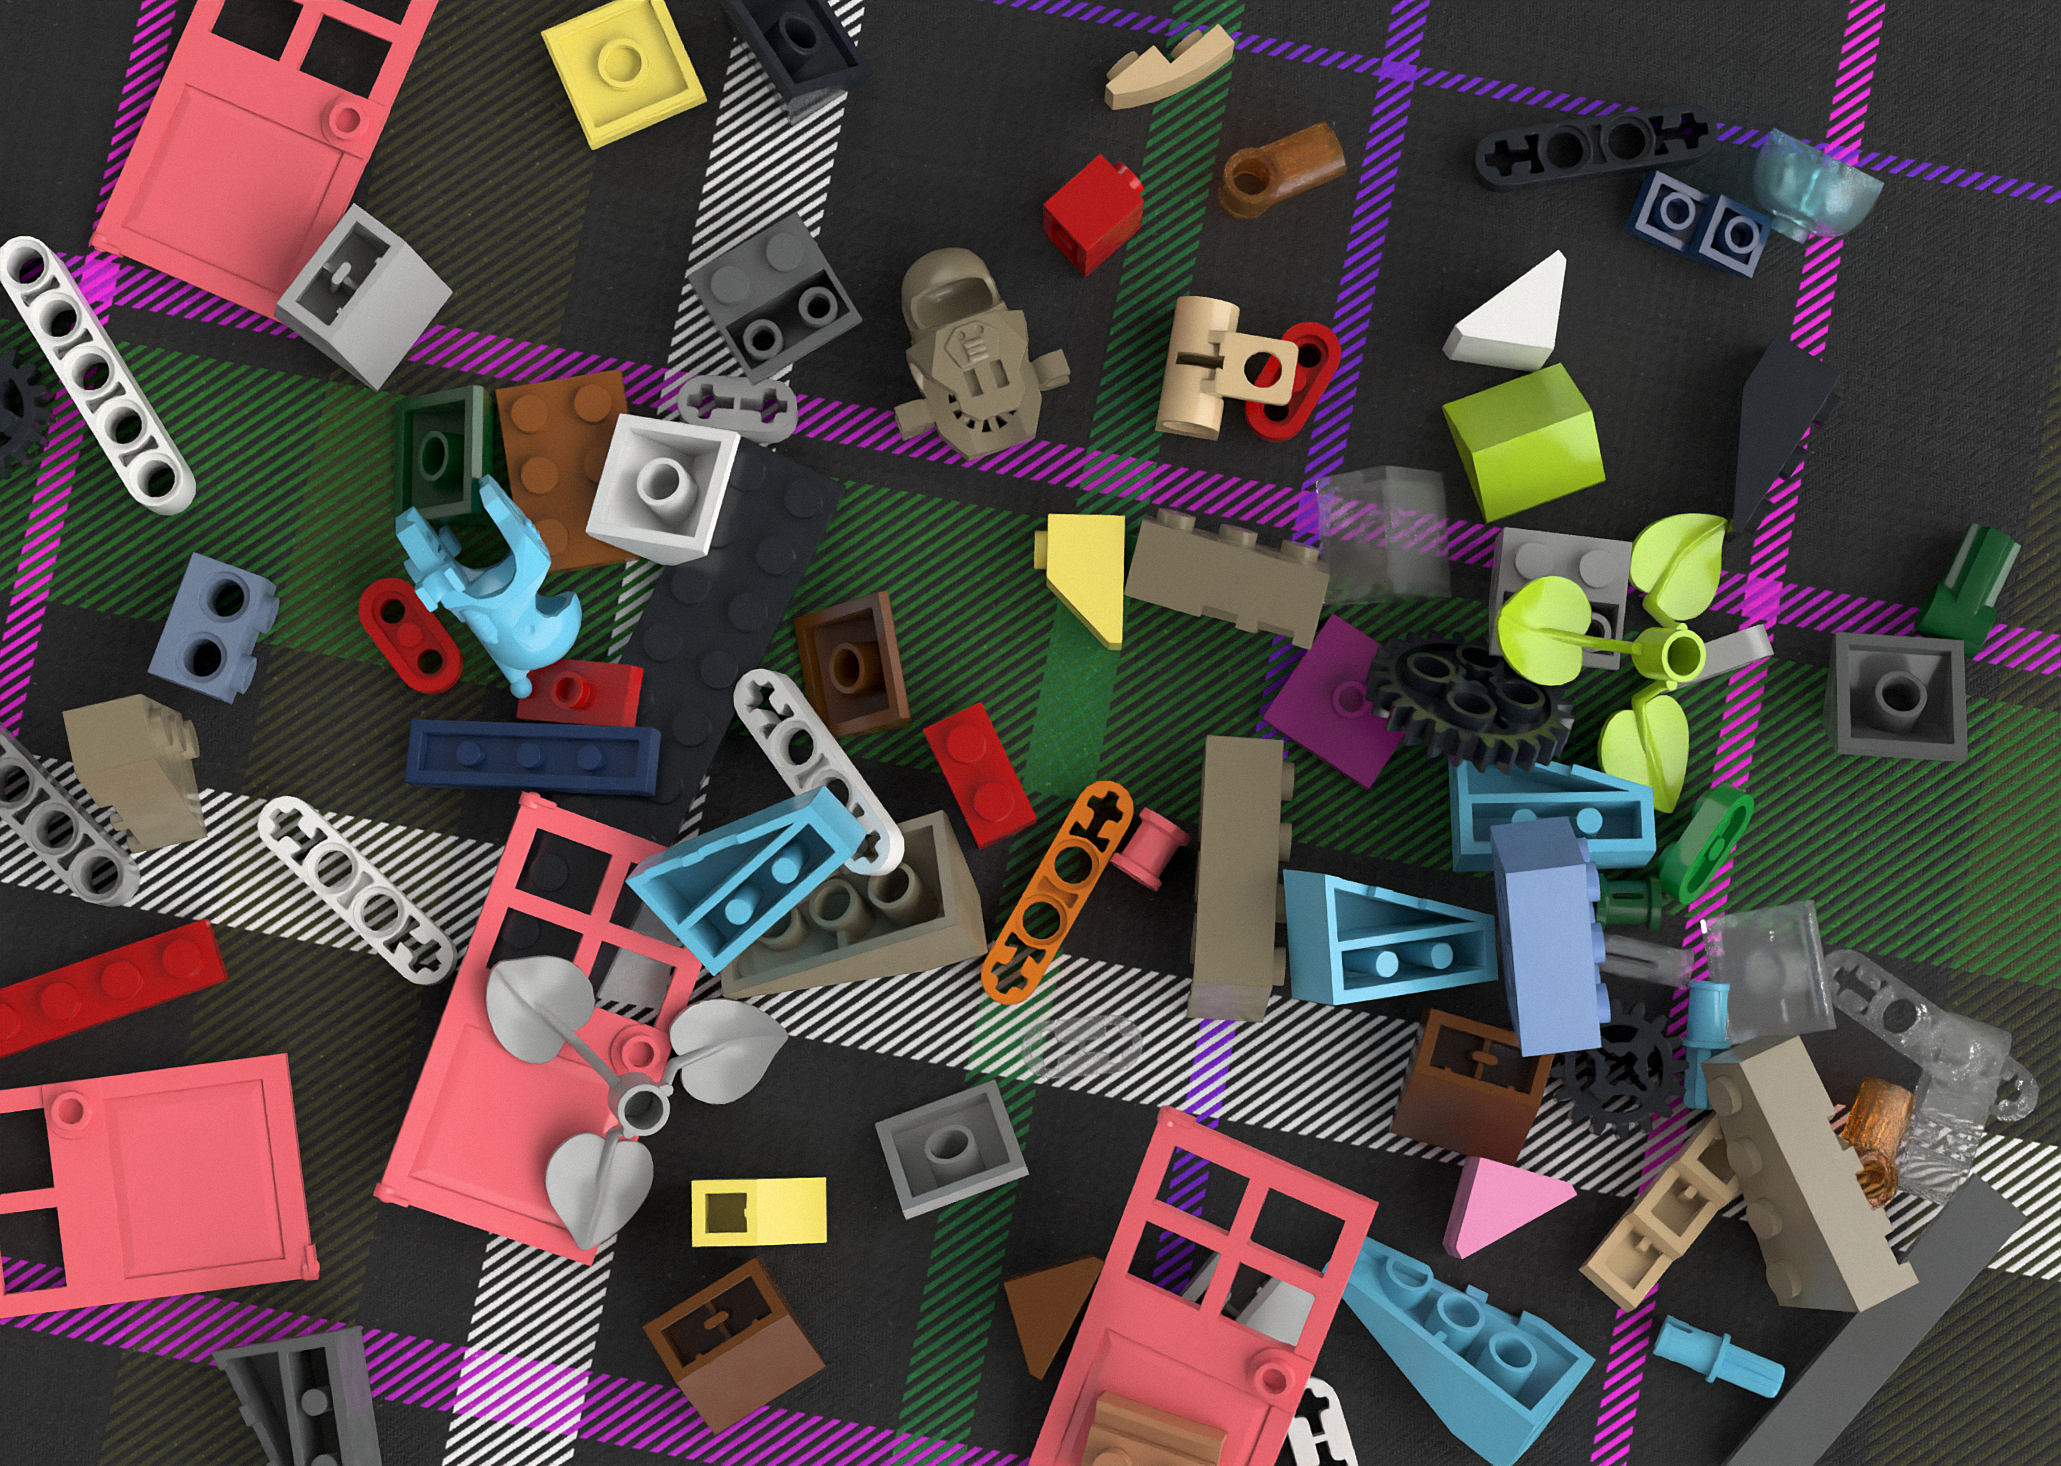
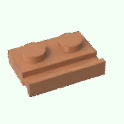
[1081,1390,1228,1466]

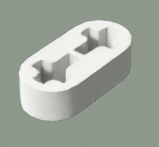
[1287,1376,1358,1466]

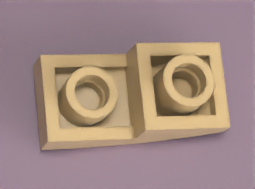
[1105,24,1235,110]

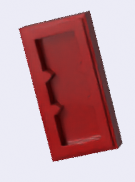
[516,659,644,727]

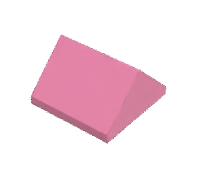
[1442,1156,1577,1259]

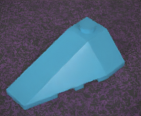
[1322,1236,1596,1466]

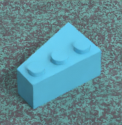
[1448,755,1656,871]
[625,785,868,976]
[1283,869,1498,1005]

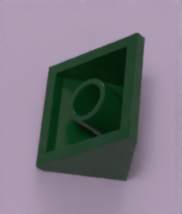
[394,385,495,527]

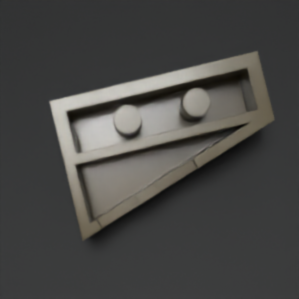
[1123,508,1331,650]
[62,694,208,854]

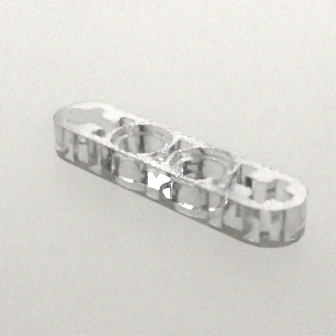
[1816,949,2038,1121]

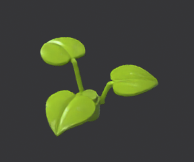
[1494,513,1728,813]

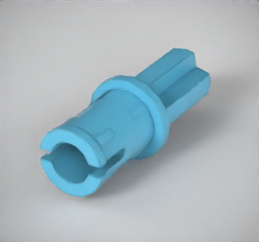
[1681,980,1732,1110]
[1653,1315,1785,1398]

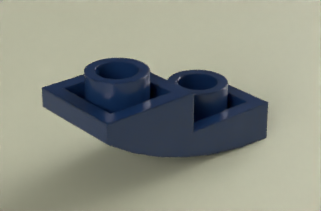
[1624,171,1774,279]

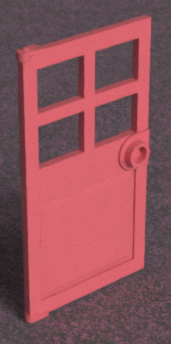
[89,0,439,325]
[373,791,702,1266]
[0,1053,320,1318]
[1028,1105,1379,1466]

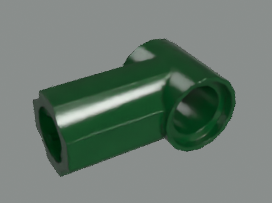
[1912,523,2021,660]

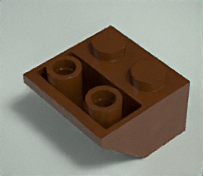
[1388,1008,1555,1167]
[643,1255,827,1435]

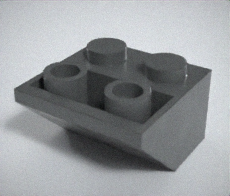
[687,211,863,386]

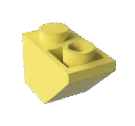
[692,1177,827,1247]

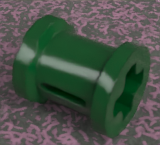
[1592,873,1662,931]

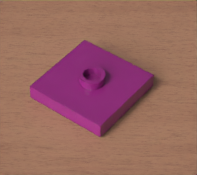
[1261,613,1406,790]

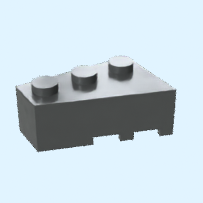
[211,1325,382,1466]

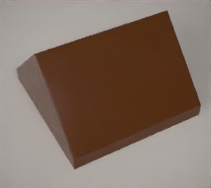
[793,591,913,740]
[1004,1252,1105,1380]

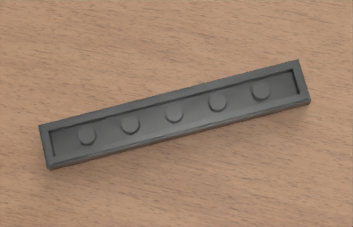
[1720,1172,2027,1466]

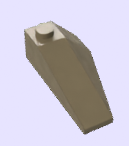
[720,810,988,999]

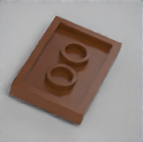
[496,369,647,576]

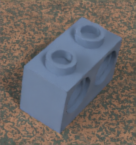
[148,552,280,704]

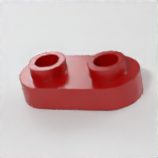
[1244,322,1341,442]
[358,578,463,695]

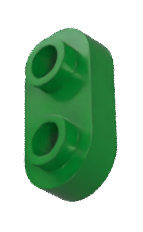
[1656,783,1754,904]

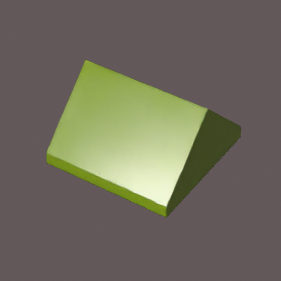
[1442,363,1606,524]

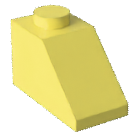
[1034,514,1125,650]

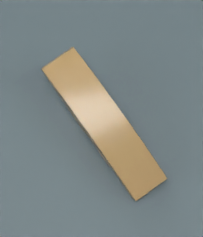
[1578,1110,1741,1313]

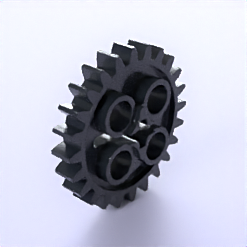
[1364,630,1575,775]

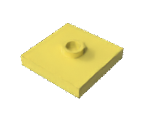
[541,0,707,150]

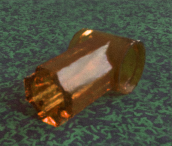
[1218,121,1347,220]
[1841,1077,1918,1209]

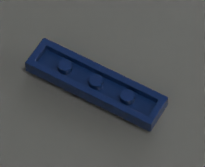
[405,719,661,796]

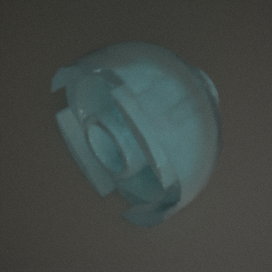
[1753,128,1885,244]

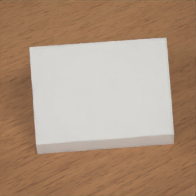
[1442,250,1566,372]
[585,413,741,566]

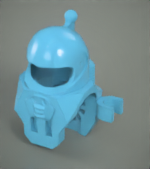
[395,474,582,699]

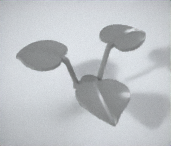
[485,955,789,1250]

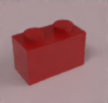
[1043,153,1144,278]
[923,702,1037,851]

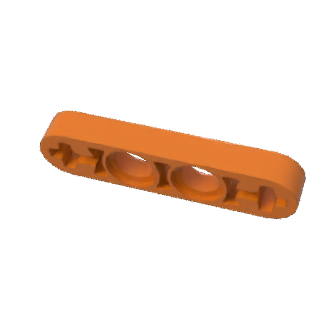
[981,781,1134,1005]

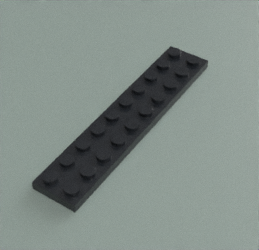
[486,437,847,1006]

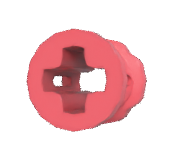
[1110,807,1192,892]

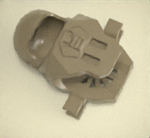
[894,247,1071,462]

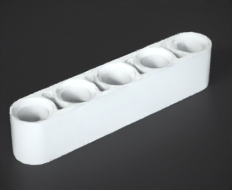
[0,236,196,515]

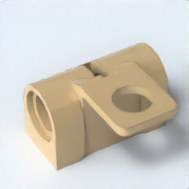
[1155,296,1298,441]

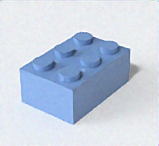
[1490,816,1611,1057]

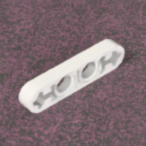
[734,669,905,876]
[257,796,458,986]

